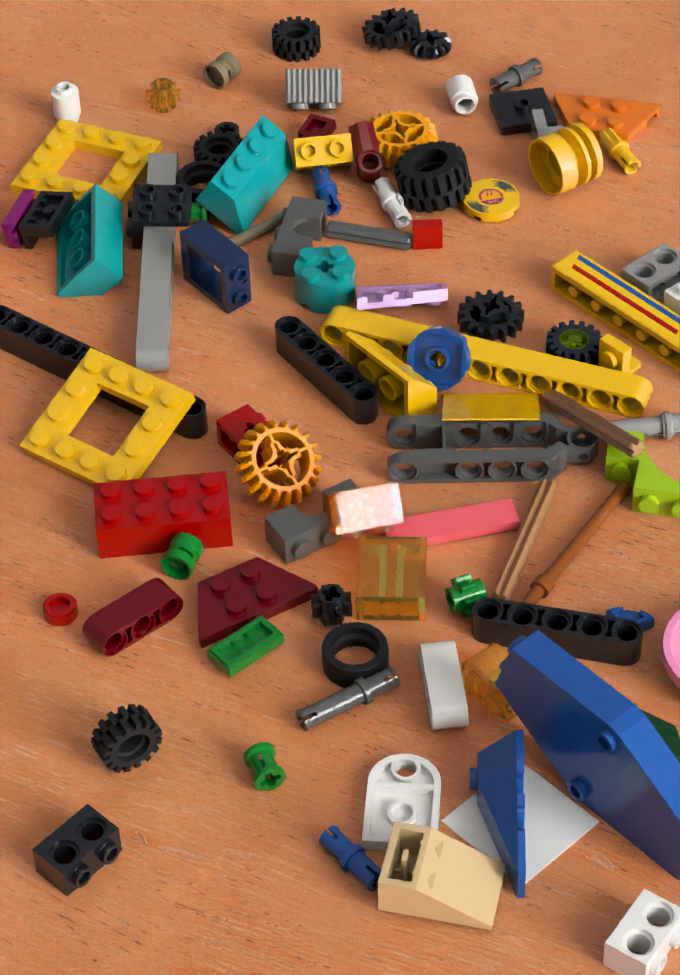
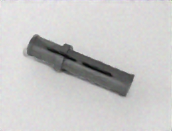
[296,666,400,731]

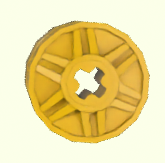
[528,122,603,196]

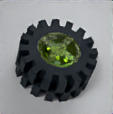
[546,320,602,366]

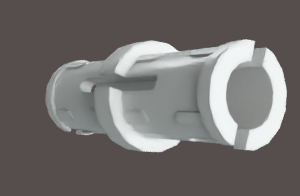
[373,177,412,228]

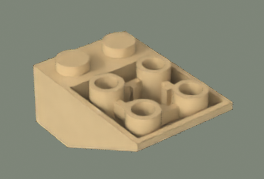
[378,821,506,930]

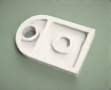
[362,754,441,851]

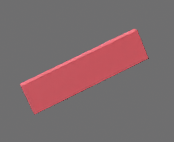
[382,498,520,553]

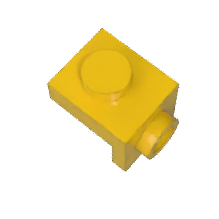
[598,333,641,374]

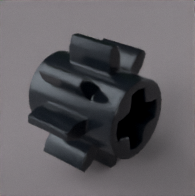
[311,584,352,626]

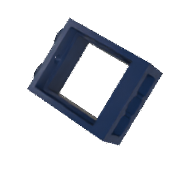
[180,219,252,314]

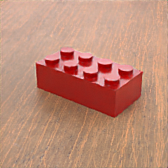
[93,471,233,559]

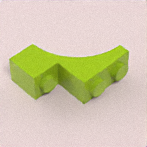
[605,431,680,518]

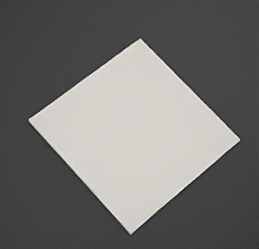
[441,764,599,884]

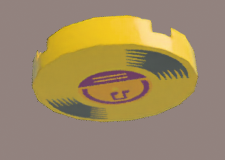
[462,178,520,223]

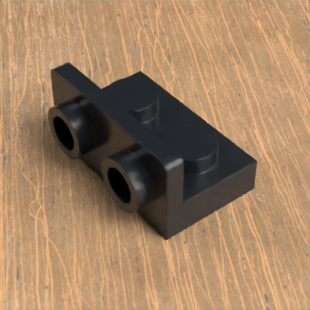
[18,191,75,249]

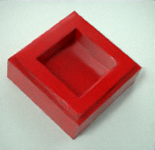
[412,219,443,250]

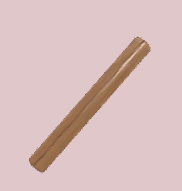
[543,389,644,458]
[491,479,556,600]

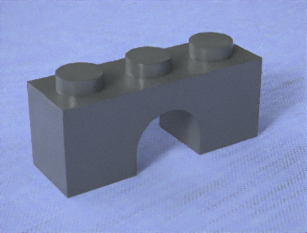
[267,196,327,278]
[264,478,372,565]

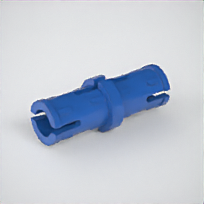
[311,166,341,216]
[319,825,381,891]

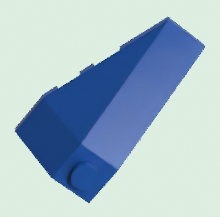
[470,730,526,898]

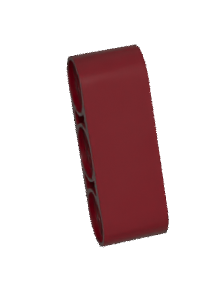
[82,578,184,657]

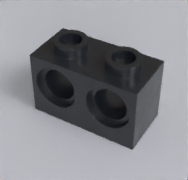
[32,804,122,896]

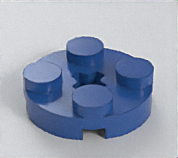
[407,326,471,391]

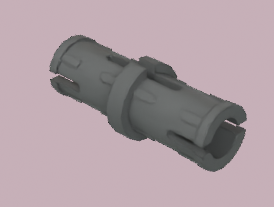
[490,57,543,94]

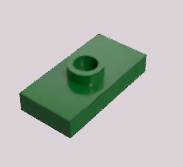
[207,615,284,678]

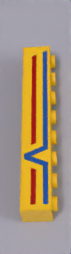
[550,250,680,373]

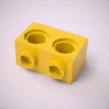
[291,133,354,171]

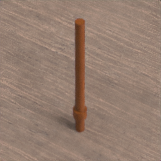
[520,480,631,605]

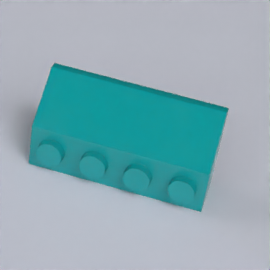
[195,115,294,234]
[56,184,124,298]

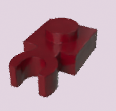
[297,113,337,138]

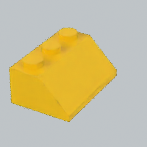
[345,331,437,417]

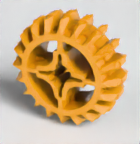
[370,109,438,171]
[234,419,322,508]

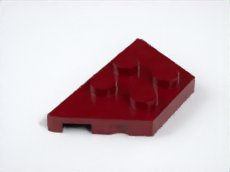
[197,557,318,648]

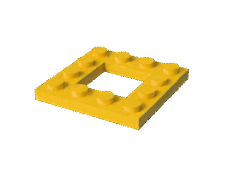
[11,119,163,208]
[19,348,195,485]

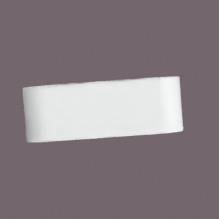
[419,640,469,730]

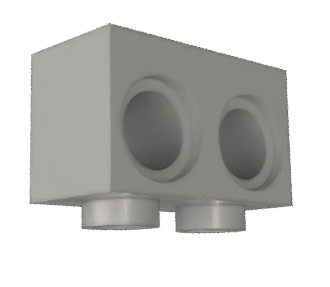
[621,243,680,302]

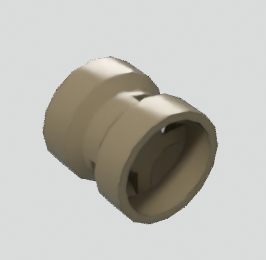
[203,52,241,89]

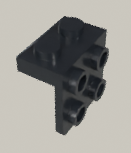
[126,184,192,249]

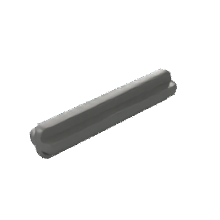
[326,220,412,250]

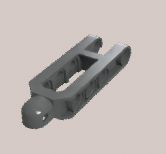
[387,412,599,484]

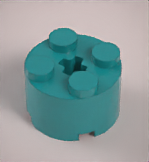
[294,245,356,314]

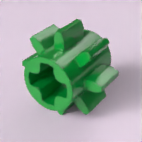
[445,573,487,618]

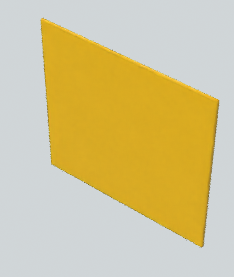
[442,393,540,421]

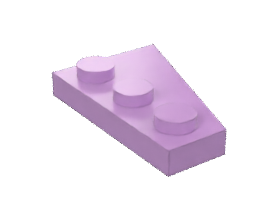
[355,283,448,310]

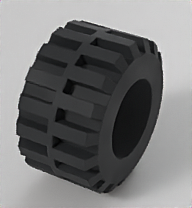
[394,141,472,213]

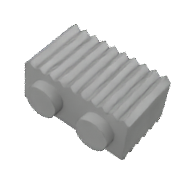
[285,69,343,110]

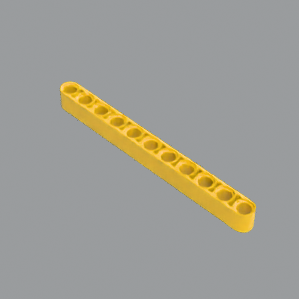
[319,305,653,418]

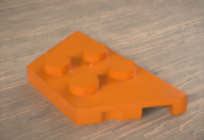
[553,92,661,142]

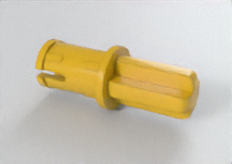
[599,127,641,174]

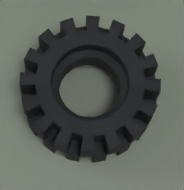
[272,16,321,62]
[193,130,243,164]
[91,704,163,773]

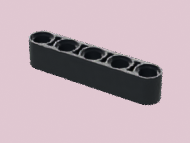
[275,316,378,425]
[472,598,643,666]

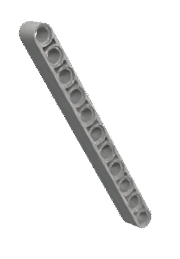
[136,152,179,372]

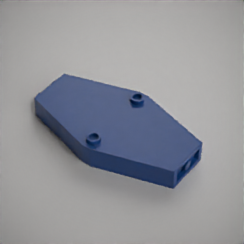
[495,630,680,880]

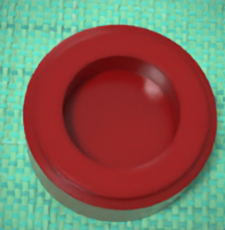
[43,593,78,626]

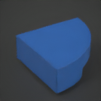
[606,607,655,632]

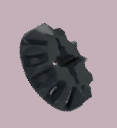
[409,29,452,59]

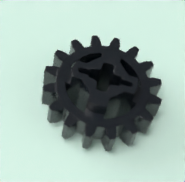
[362,8,421,51]
[457,290,524,343]

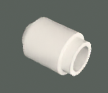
[446,75,478,115]
[51,82,81,122]

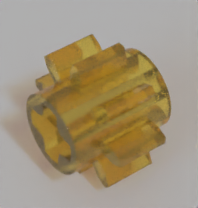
[145,78,181,113]

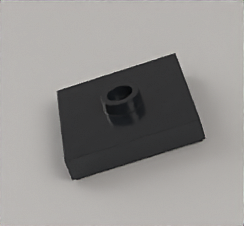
[489,87,557,135]

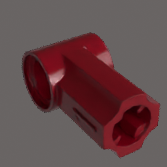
[348,121,383,183]

